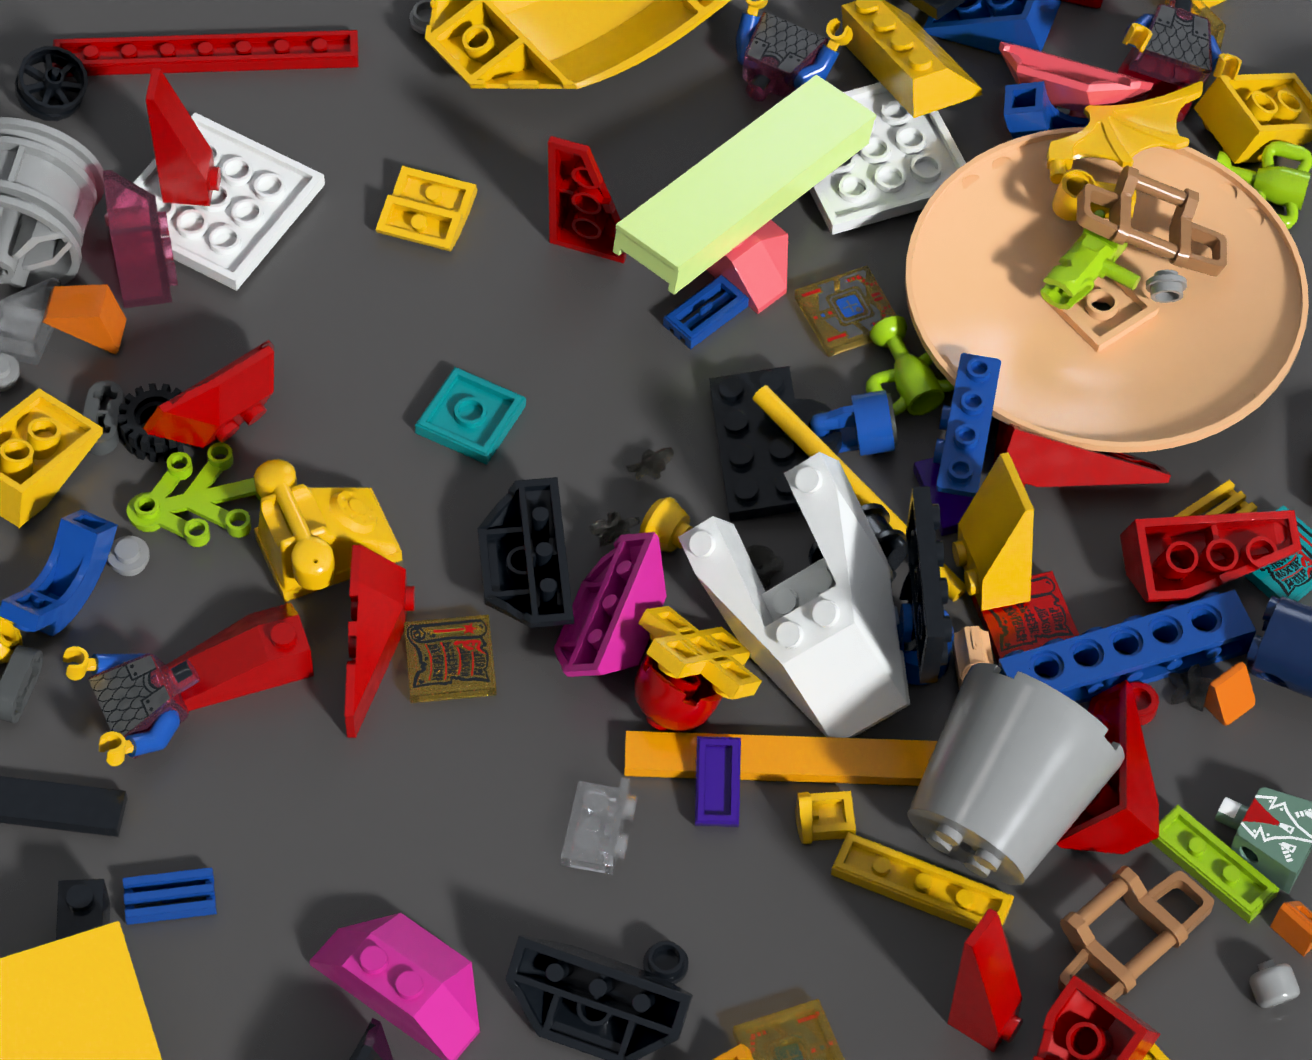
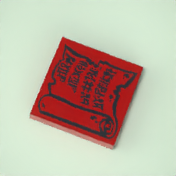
[971,571,1079,663]

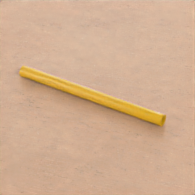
[752,385,966,602]

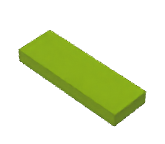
[1150,804,1280,924]

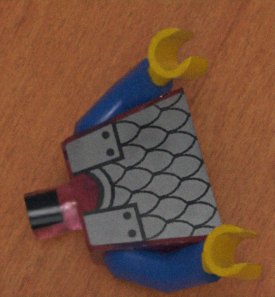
[735,0,853,102]
[1122,0,1242,88]
[63,646,200,766]

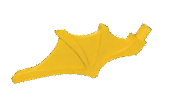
[1047,81,1203,184]

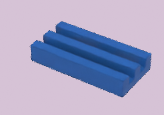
[663,275,749,350]
[123,867,217,925]

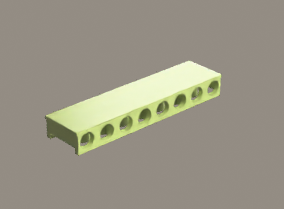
[613,75,877,295]

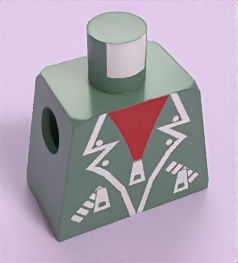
[1215,787,1312,894]

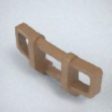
[1077,165,1227,276]
[1058,865,1214,1000]

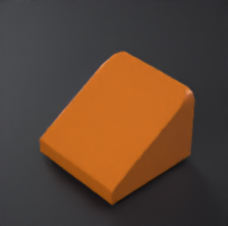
[1204,662,1255,726]

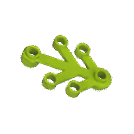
[126,442,261,547]

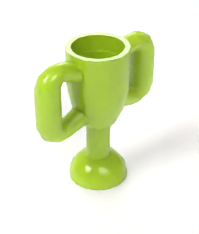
[1216,141,1312,229]
[866,315,955,416]

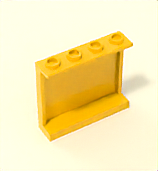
[0,921,162,1060]

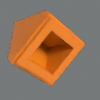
[1270,901,1312,957]

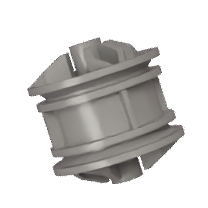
[0,117,106,290]

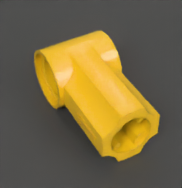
[1052,170,1136,221]

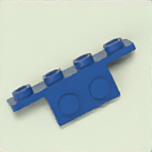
[933,353,1001,498]

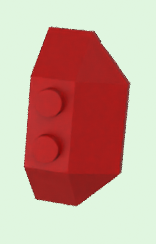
[143,339,274,448]

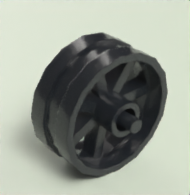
[15,46,88,121]

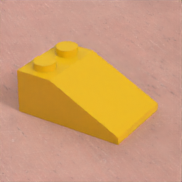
[1194,73,1312,164]
[0,388,103,528]
[952,452,1034,611]

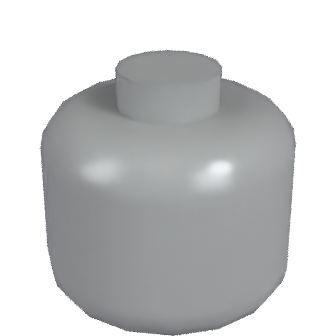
[1249,959,1300,1008]

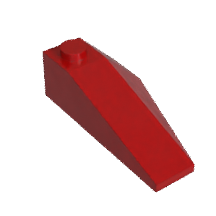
[548,136,626,263]
[1120,510,1302,602]
[1033,975,1161,1060]

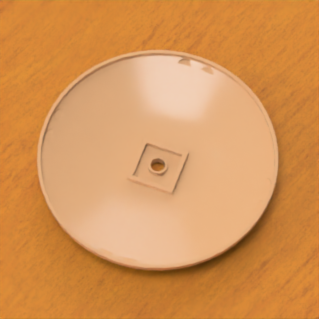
[905,127,1309,453]

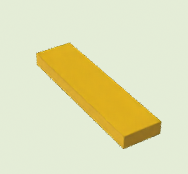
[831,832,1014,930]

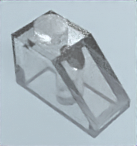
[0,277,61,365]

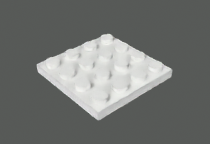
[809,82,966,235]
[104,113,325,291]

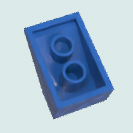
[923,0,1061,55]

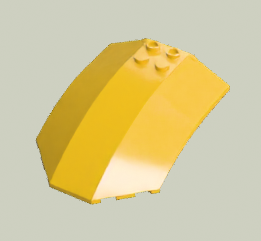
[425,0,731,89]

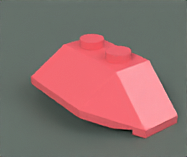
[999,41,1154,118]
[707,220,788,314]

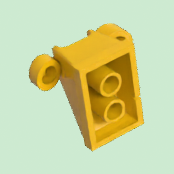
[254,459,403,603]

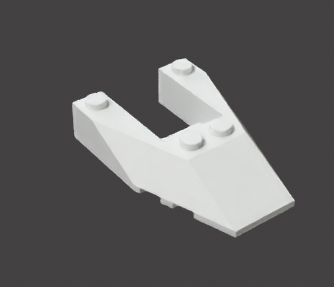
[678,452,910,738]

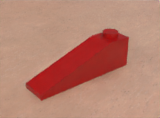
[145,68,221,206]
[993,420,1171,488]
[345,545,415,738]
[146,603,314,723]
[1056,680,1159,854]
[947,908,1023,1053]

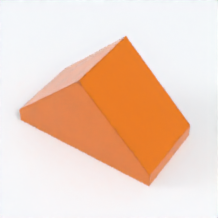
[42,284,127,355]

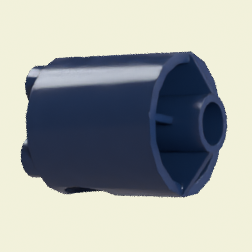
[1246,596,1312,698]

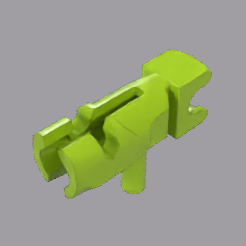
[1040,210,1141,310]

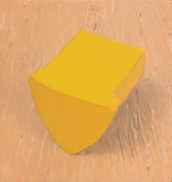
[795,791,856,844]

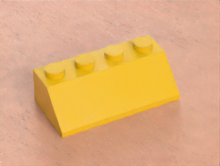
[841,0,982,118]

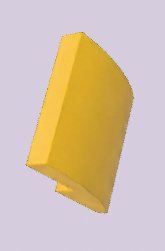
[375,166,478,252]

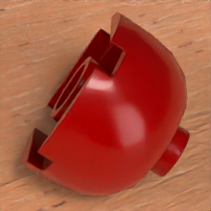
[635,654,723,731]

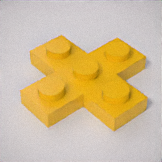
[638,606,762,700]

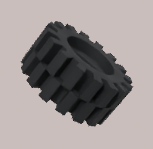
[118,383,190,462]

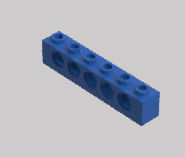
[998,589,1256,704]

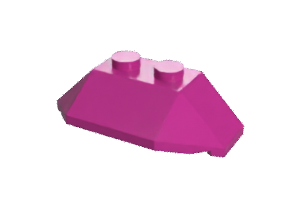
[554,532,667,677]
[309,913,480,1060]

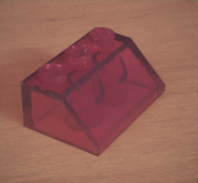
[103,170,178,309]

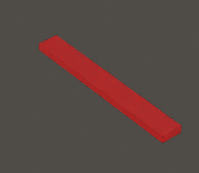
[52,30,359,76]

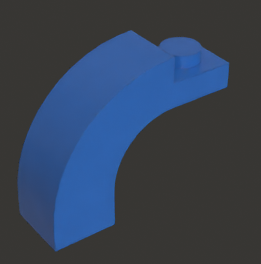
[1004,81,1089,139]
[0,509,118,636]

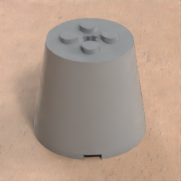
[907,663,1125,885]

